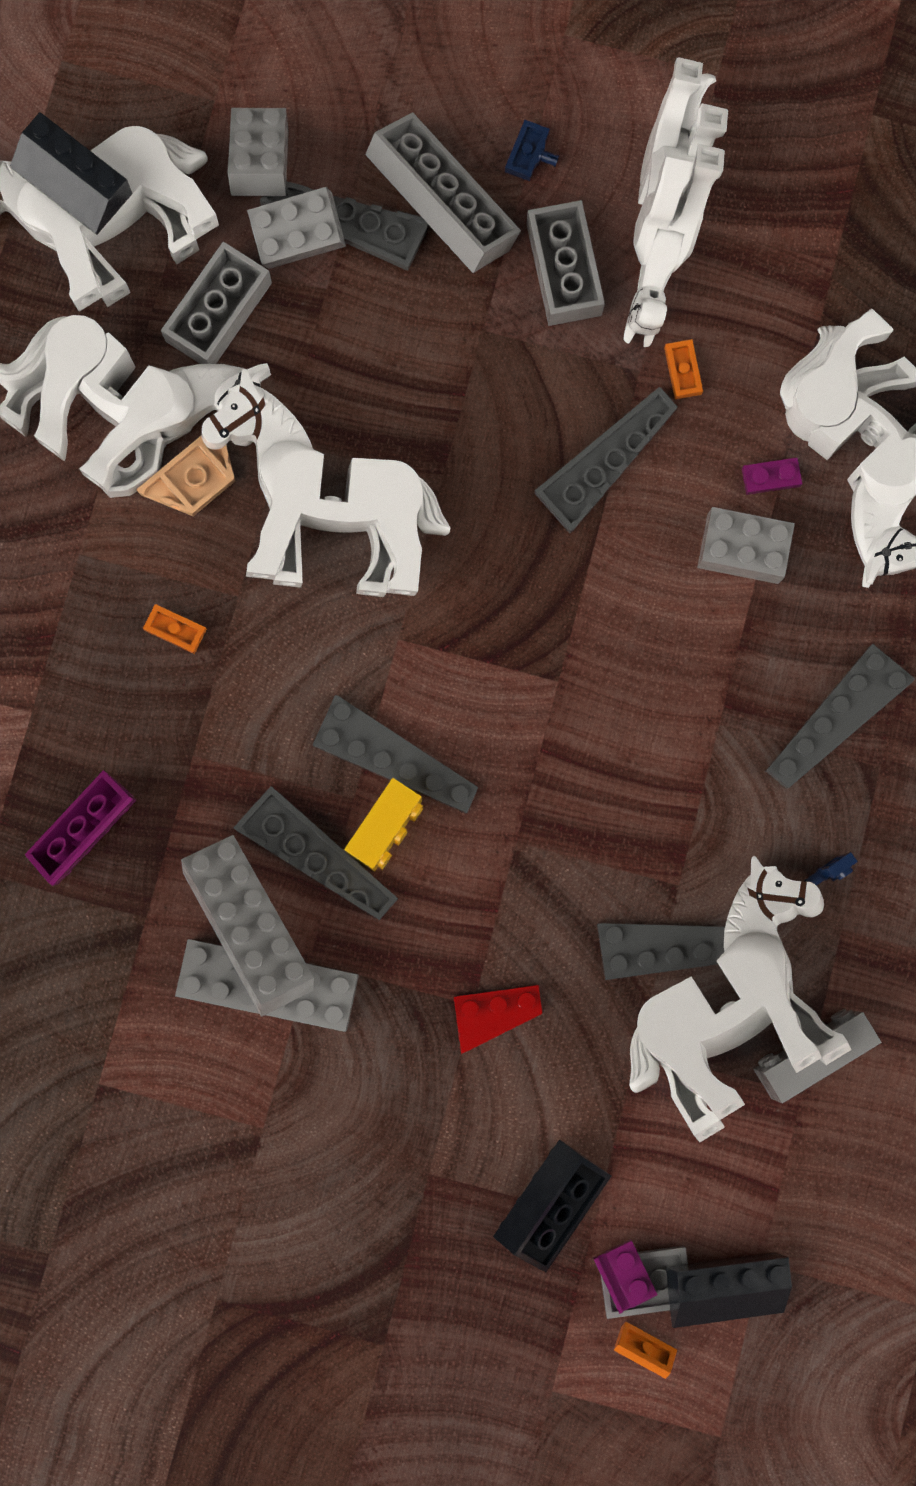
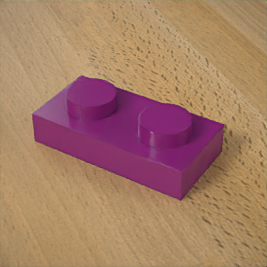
[742,458,802,495]

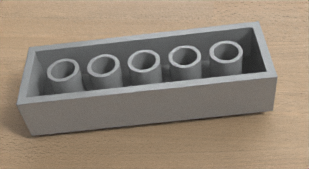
[365,112,521,273]
[181,835,314,1017]
[175,939,359,1032]

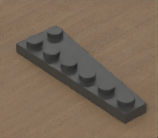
[260,181,430,271]
[534,387,678,534]
[766,644,915,789]
[313,695,478,814]
[233,786,398,920]
[597,923,725,980]

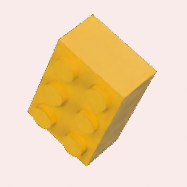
[344,778,423,872]

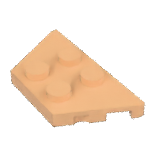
[136,435,236,517]

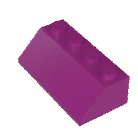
[25,770,136,886]

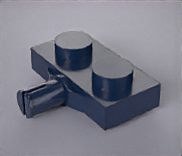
[505,120,560,181]
[804,852,858,886]

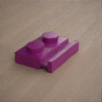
[593,1239,658,1314]

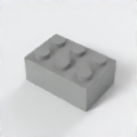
[228,108,288,196]
[247,187,346,269]
[697,507,795,584]

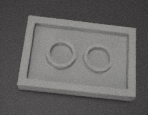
[600,1246,688,1319]

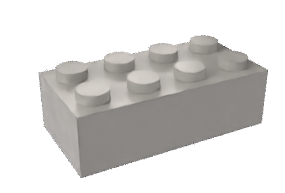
[526,200,605,326]
[161,242,272,364]
[754,1009,882,1103]

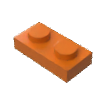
[664,339,703,400]
[143,604,207,654]
[614,1322,677,1379]

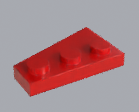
[454,985,543,1054]

